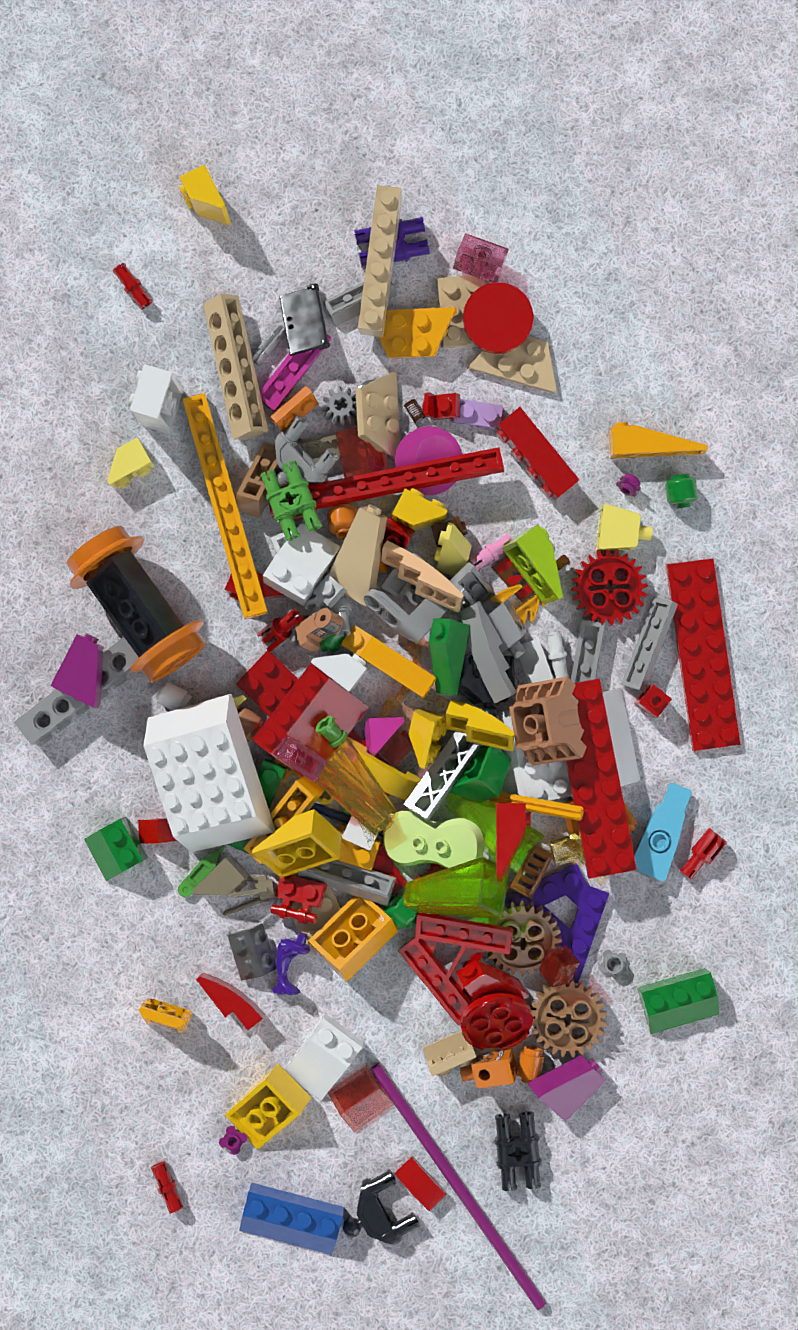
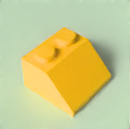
[179,164,231,225]

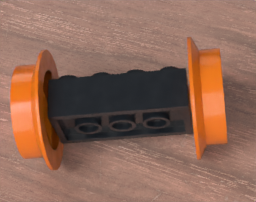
[67,526,207,683]

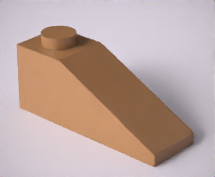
[236,442,280,518]

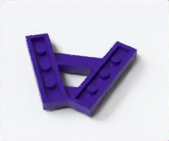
[491,863,610,984]

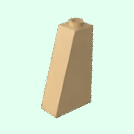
[329,505,387,606]

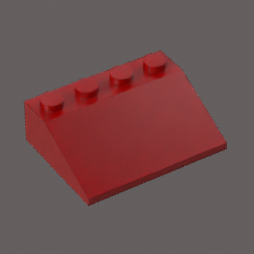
[252,663,369,779]

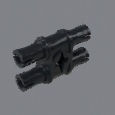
[494,1111,542,1191]

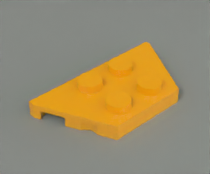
[378,307,457,359]

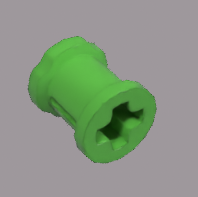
[316,716,347,748]

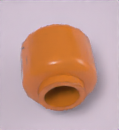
[327,503,357,538]

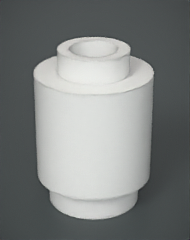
[156,682,193,710]

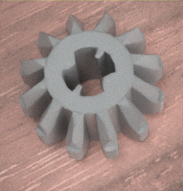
[321,386,357,427]

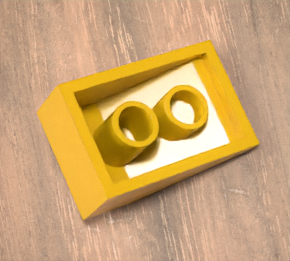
[252,809,342,878]
[225,1063,311,1150]

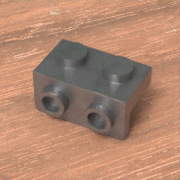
[450,562,494,608]
[227,924,276,981]

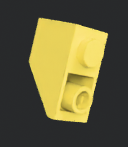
[107,437,155,489]
[434,522,472,576]

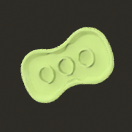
[383,811,484,874]

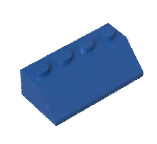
[239,1183,344,1255]

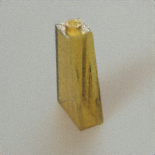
[311,738,396,836]

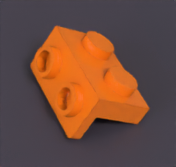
[269,386,319,431]

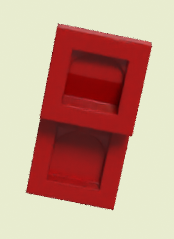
[394,1156,447,1212]

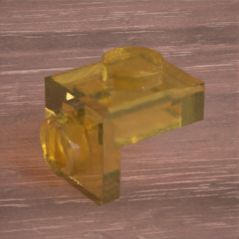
[549,833,585,866]

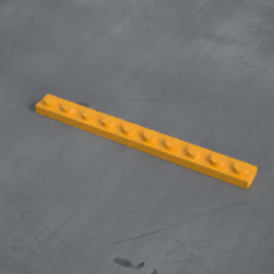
[182,393,267,620]

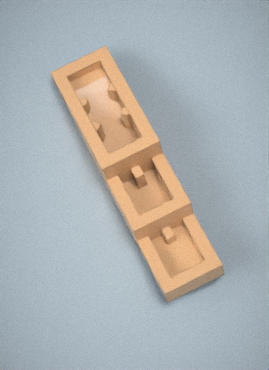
[381,541,463,613]

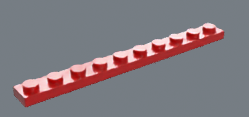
[267,447,504,518]

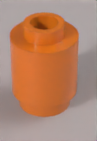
[517,1045,544,1084]

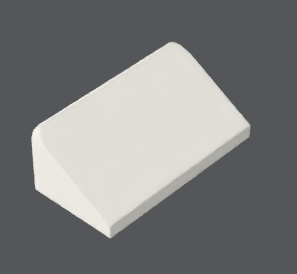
[519,638,553,684]

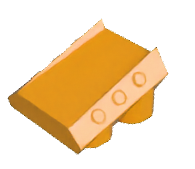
[138,998,192,1034]

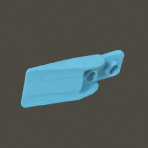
[634,783,692,881]

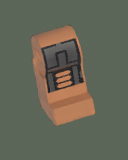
[295,608,343,653]

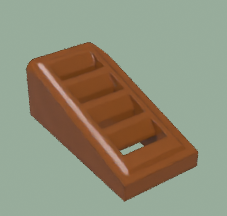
[509,844,554,900]

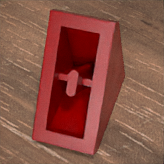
[138,818,177,844]

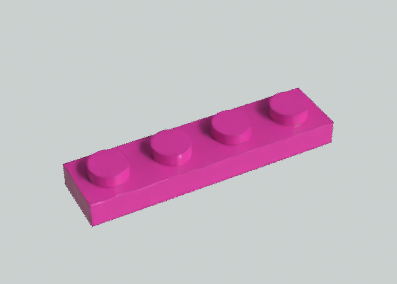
[260,334,332,412]

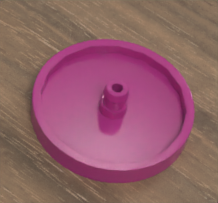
[395,426,462,495]

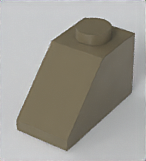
[192,855,250,895]

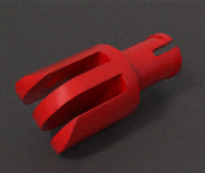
[257,609,303,652]
[680,828,727,880]

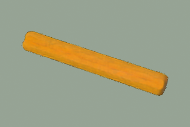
[489,792,583,821]

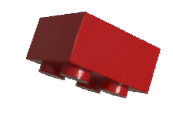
[382,518,415,550]

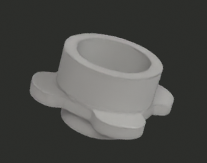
[600,950,626,977]

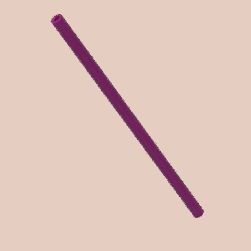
[370,1062,546,1310]

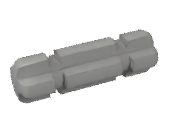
[252,324,286,366]

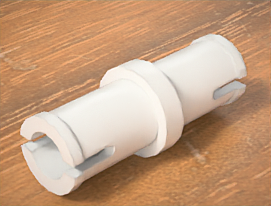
[546,631,569,679]

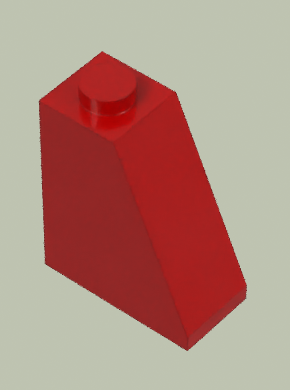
[456,959,529,1001]

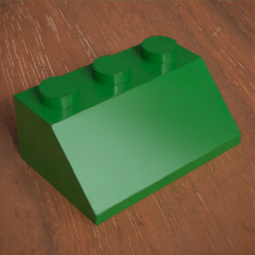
[637,968,719,1034]

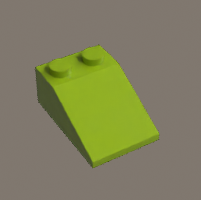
[502,524,563,605]

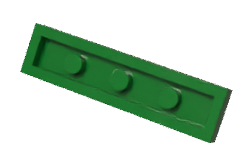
[228,758,287,854]

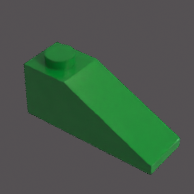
[429,618,470,696]

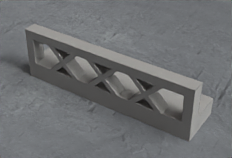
[404,731,482,821]

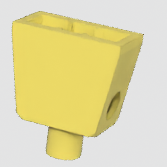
[596,504,653,552]

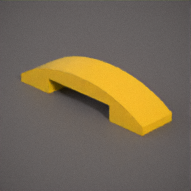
[334,736,421,800]

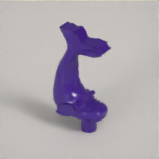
[271,932,311,995]

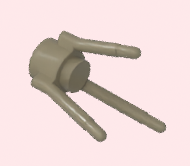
[223,875,275,916]

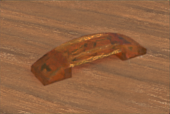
[379,640,422,718]

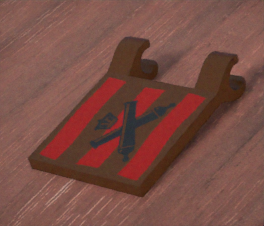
[491,555,570,603]

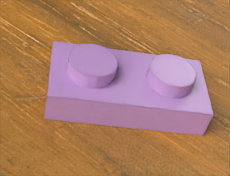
[453,399,503,430]

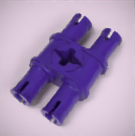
[354,216,430,268]

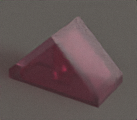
[276,736,328,782]

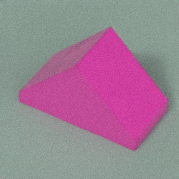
[364,717,405,756]

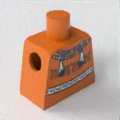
[460,1048,518,1088]

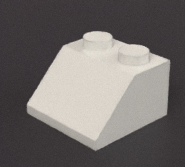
[311,654,368,693]

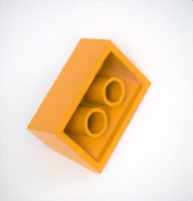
[308,896,398,982]

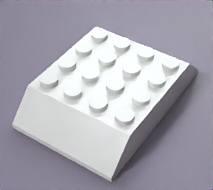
[498,688,640,801]
[143,693,275,852]

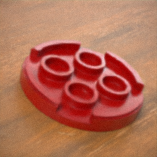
[463,282,534,354]
[460,993,533,1051]

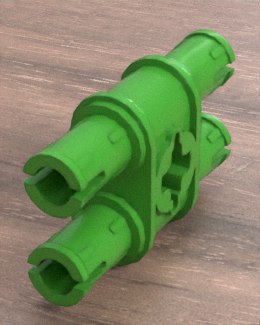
[260,460,322,541]

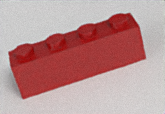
[495,407,580,500]

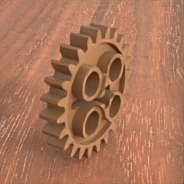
[486,901,562,976]
[531,978,607,1057]

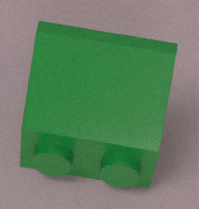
[448,745,512,802]
[84,817,148,881]

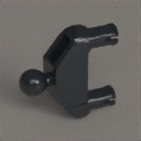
[458,655,519,719]
[342,1169,420,1244]

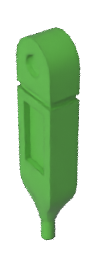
[178,845,226,897]

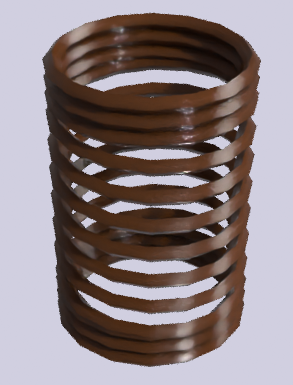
[404,399,426,424]

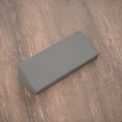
[323,281,397,327]

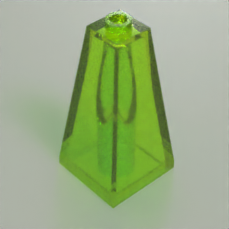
[445,794,545,867]
[403,857,509,919]

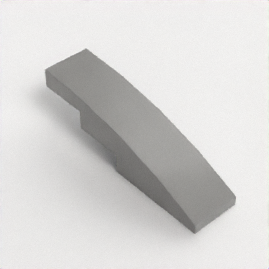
[460,601,516,703]

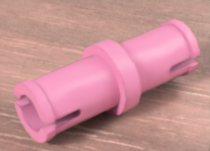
[468,533,512,571]

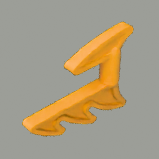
[489,584,546,626]

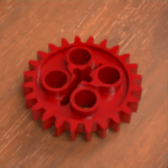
[570,549,648,626]

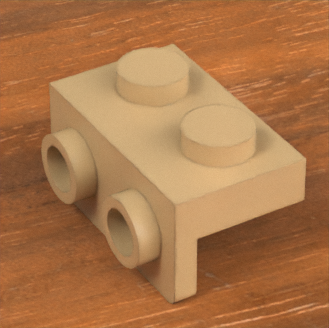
[423,1030,477,1077]

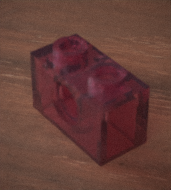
[453,233,509,283]

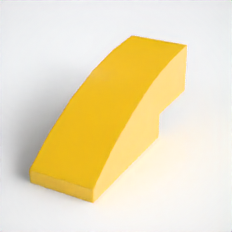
[446,699,514,752]

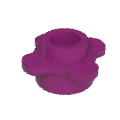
[616,474,641,497]
[219,1125,247,1155]

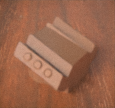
[509,676,587,766]

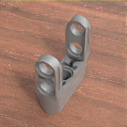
[363,552,449,644]

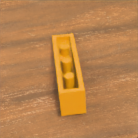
[609,422,708,459]
[341,625,437,698]
[243,774,326,864]

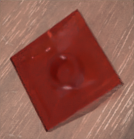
[336,427,388,478]
[328,1065,394,1132]

